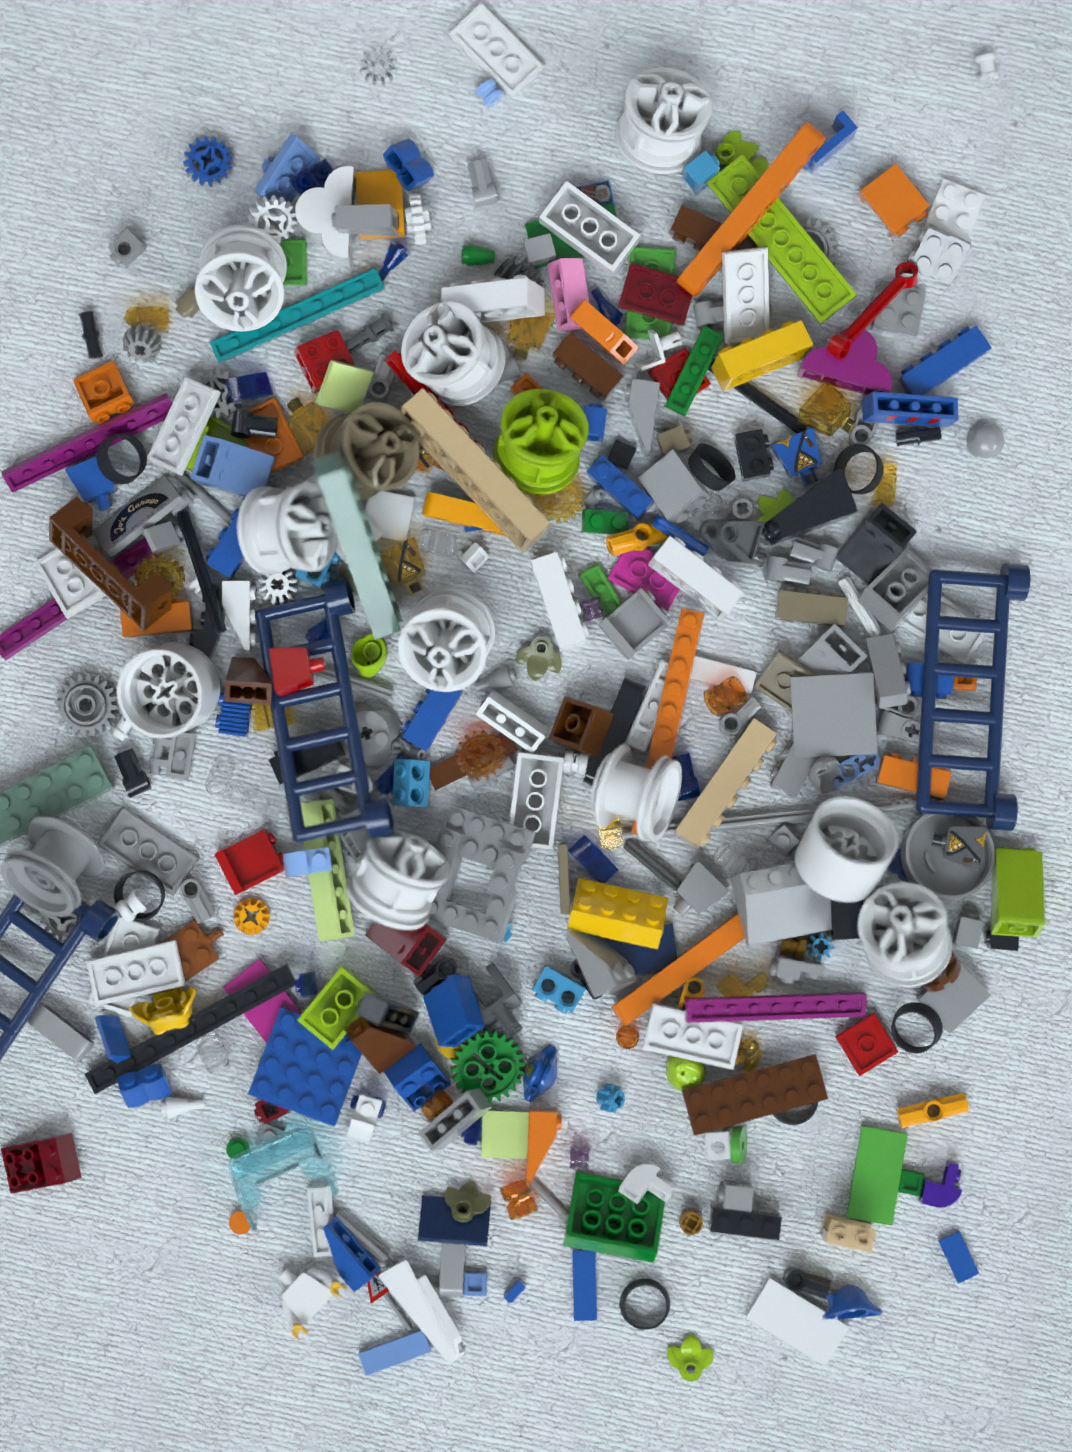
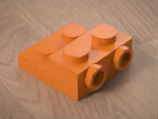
[73,360,135,424]

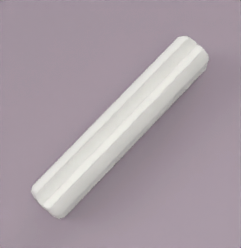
[838,577,883,637]

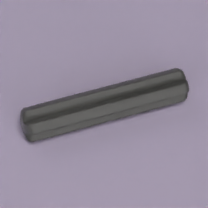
[623,839,681,890]

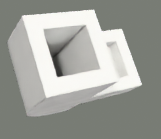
[347,1093,383,1143]
[619,1164,675,1204]

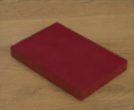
[618,263,692,327]

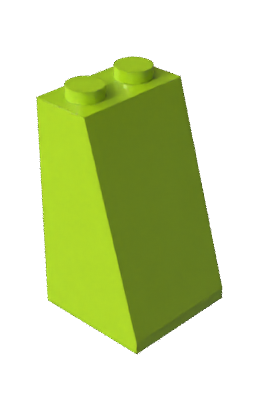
[991,846,1046,938]

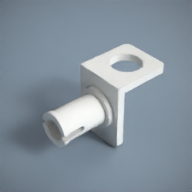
[635,329,682,371]
[704,1128,730,1160]

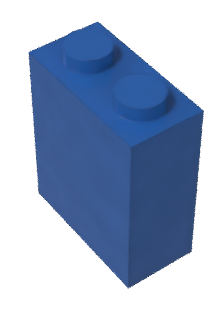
[423,974,485,1048]

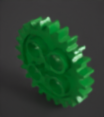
[450,1028,526,1104]

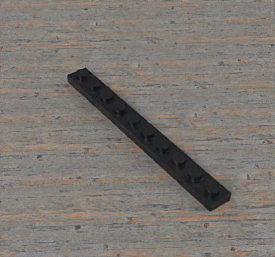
[84,964,298,1094]

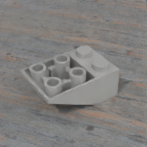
[797,624,867,676]

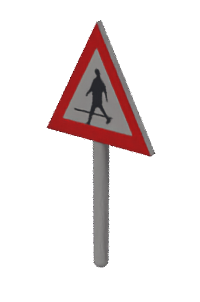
[367,1273,411,1331]

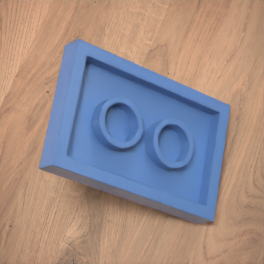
[254,133,320,203]

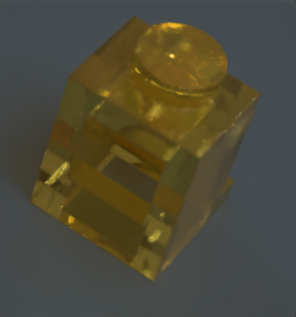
[597,819,624,850]

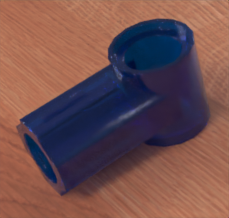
[672,753,701,801]

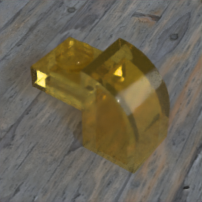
[715,971,769,997]

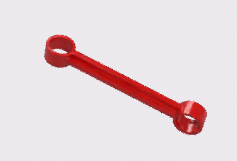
[827,262,918,360]

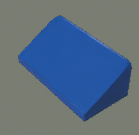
[95,1015,131,1063]

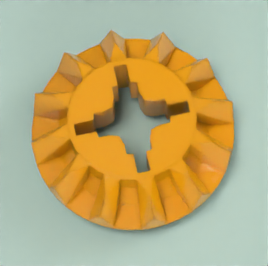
[233,898,270,935]

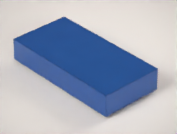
[938,1231,979,1284]

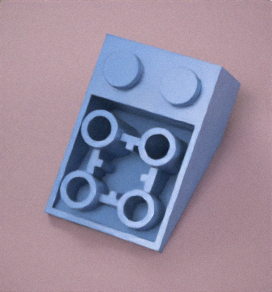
[190,435,275,497]

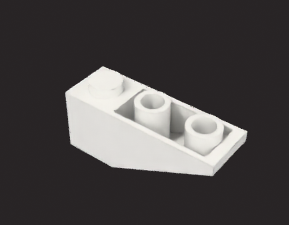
[222,581,256,651]

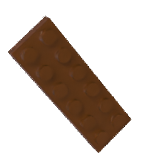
[681,1054,828,1136]

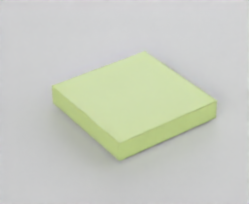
[316,360,374,413]
[481,1110,529,1159]

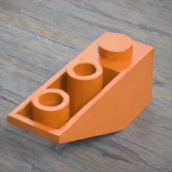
[569,299,639,365]

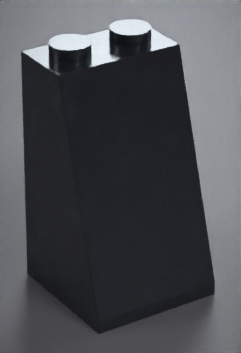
[763,468,858,546]

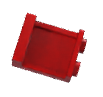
[214,829,285,895]

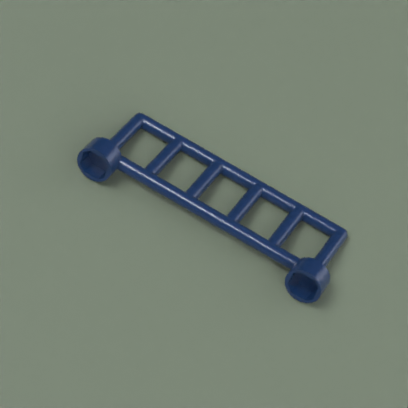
[916,563,1030,831]
[255,577,395,842]
[0,894,120,1061]

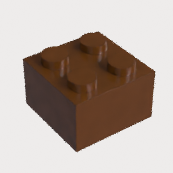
[548,696,614,758]

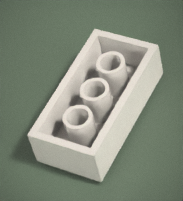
[539,181,640,277]
[441,275,545,323]
[647,536,744,620]
[531,552,589,652]
[509,752,564,850]

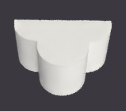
[295,166,356,267]

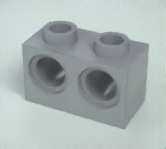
[717,1180,754,1212]

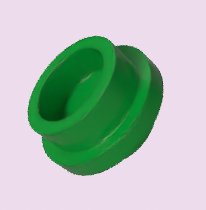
[226,1137,250,1161]

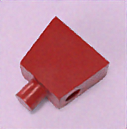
[269,648,326,697]

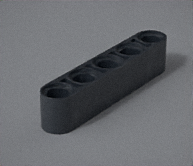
[583,678,646,786]

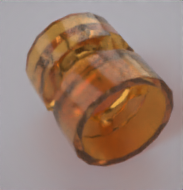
[703,676,747,717]
[499,1179,538,1220]

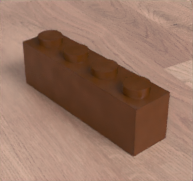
[669,205,757,252]

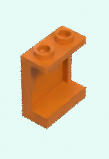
[858,163,930,238]

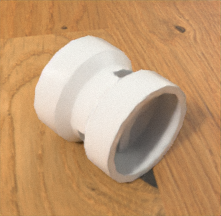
[563,750,588,776]
[116,890,148,922]

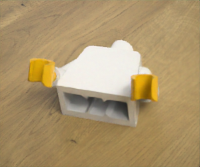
[278,1268,347,1341]

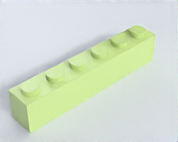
[301,799,355,942]

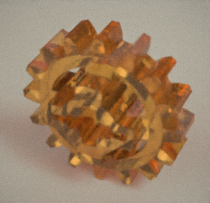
[456,730,506,781]

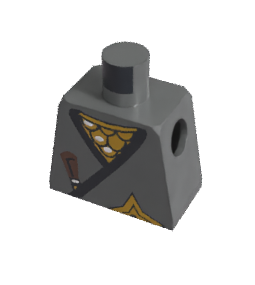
[932,825,988,871]

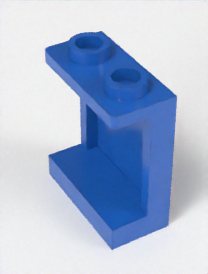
[803,111,858,173]

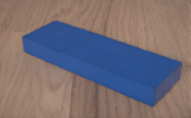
[572,1250,597,1321]

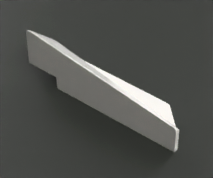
[379,1260,465,1363]

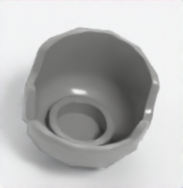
[966,424,1004,459]
[808,756,841,793]

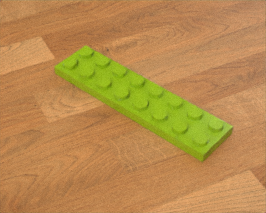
[707,154,857,325]

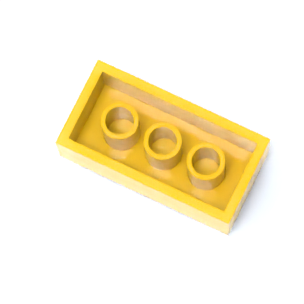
[711,320,813,392]
[567,878,668,949]

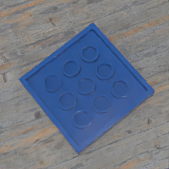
[247,1007,362,1127]

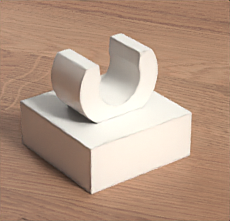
[458,542,490,573]

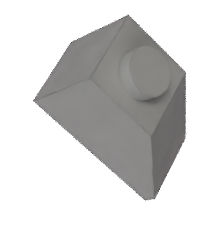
[143,521,184,556]

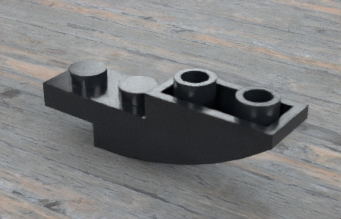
[189,584,226,675]

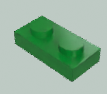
[582,509,628,535]

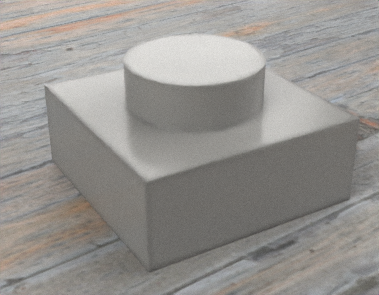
[769,822,802,856]
[254,1123,285,1153]

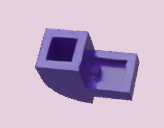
[918,1161,962,1208]

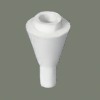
[161,1097,204,1119]

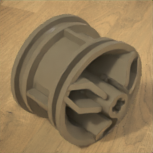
[314,402,419,500]

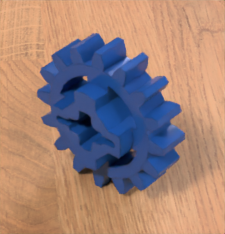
[183,136,234,187]

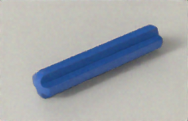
[652,516,709,556]

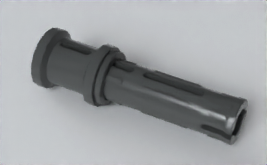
[344,313,394,354]

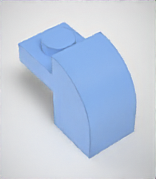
[283,847,332,877]

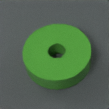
[730,1126,747,1164]

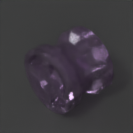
[579,597,605,621]
[570,1146,589,1170]

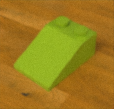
[297,965,379,1050]

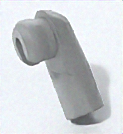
[584,488,606,510]
[391,738,425,760]

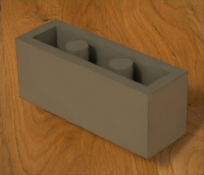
[775,587,848,627]

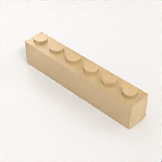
[675,718,777,849]

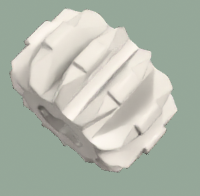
[259,571,298,605]

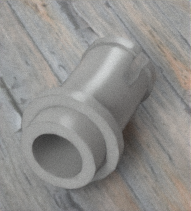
[171,488,196,516]

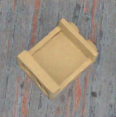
[820,1213,876,1253]

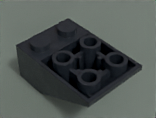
[836,502,917,585]

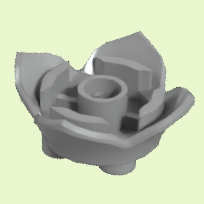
[340,701,400,767]

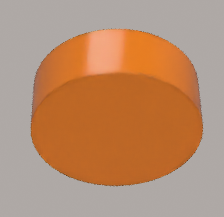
[229,1210,253,1234]

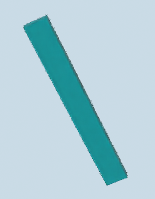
[209,267,385,364]

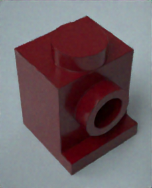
[254,1100,292,1125]

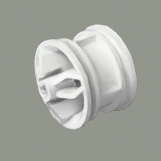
[615,68,712,174]
[195,225,287,331]
[401,302,506,406]
[237,483,338,575]
[399,588,496,692]
[346,830,450,930]
[858,883,953,988]

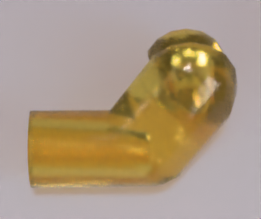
[743,1038,762,1072]

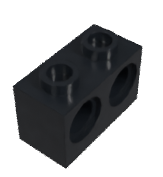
[734,429,774,482]

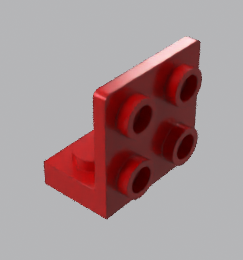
[294,330,355,394]

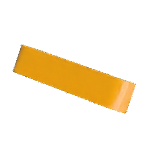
[421,492,506,536]

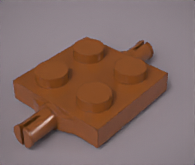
[158,920,224,982]

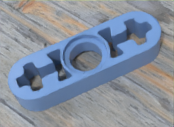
[831,754,880,791]

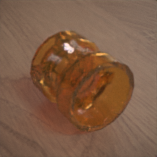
[421,1090,453,1122]

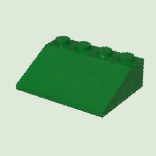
[563,1171,665,1263]

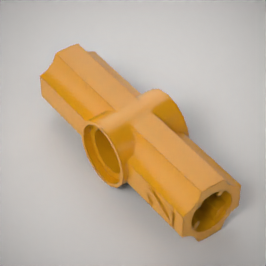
[605,519,674,557]
[896,1092,969,1128]

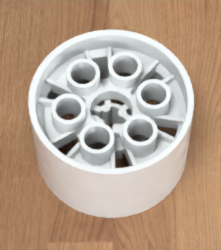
[117,643,220,738]
[795,797,898,902]

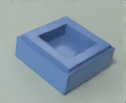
[463,1271,487,1296]

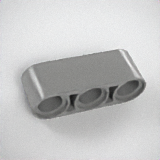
[27,1003,94,1062]
[439,1243,465,1297]

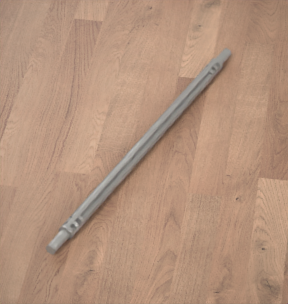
[614,797,935,841]

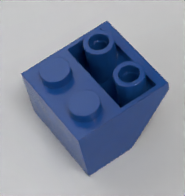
[384,1043,451,1111]

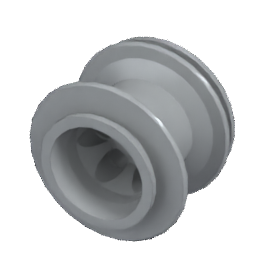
[1,816,105,917]

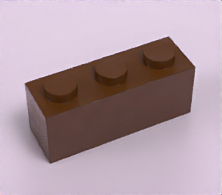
[553,332,623,400]

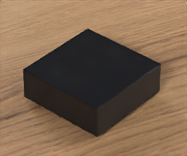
[607,439,637,470]

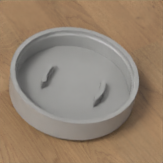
[901,814,995,902]

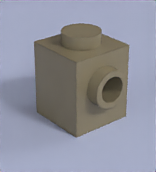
[656,424,693,457]

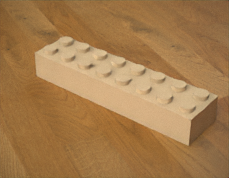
[401,389,550,553]

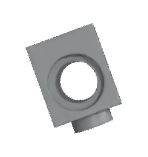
[108,229,146,268]
[520,233,556,267]
[952,913,984,949]

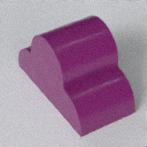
[797,328,892,396]

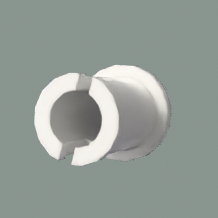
[111,714,132,741]

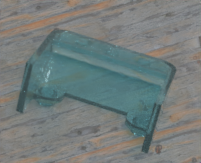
[228,1125,338,1232]

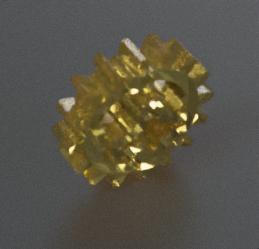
[535,482,584,524]
[135,553,185,596]

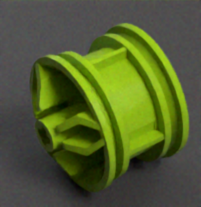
[493,389,589,495]

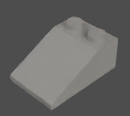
[624,379,660,457]
[858,548,932,632]
[565,931,636,997]

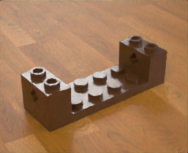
[49,497,173,631]

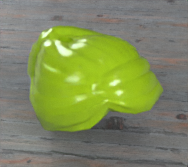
[351,633,388,678]
[666,1055,705,1092]

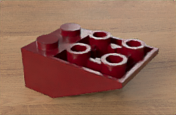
[365,921,447,977]
[1,1133,82,1194]

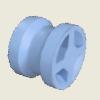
[475,78,504,107]

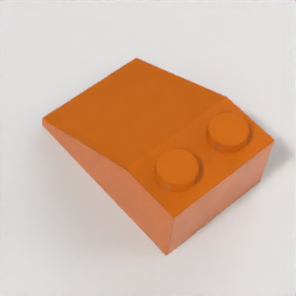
[527,1108,562,1182]

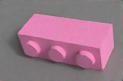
[547,258,589,331]

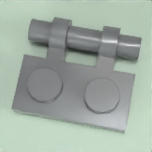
[149,733,196,780]

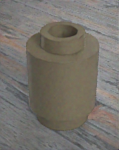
[175,284,200,318]

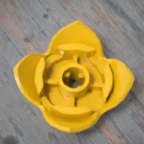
[129,987,196,1035]

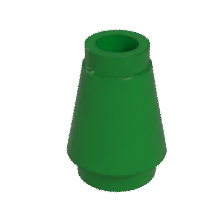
[461,244,495,266]

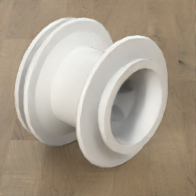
[591,744,682,842]

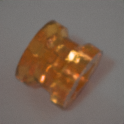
[616,1025,639,1049]

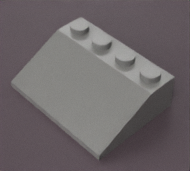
[730,863,832,946]

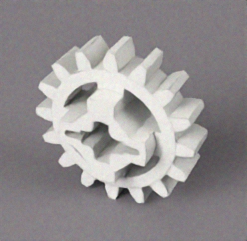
[405,194,431,245]
[246,195,297,243]

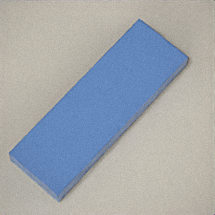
[358,1330,432,1376]

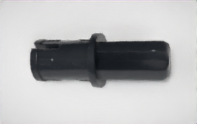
[895,427,942,446]

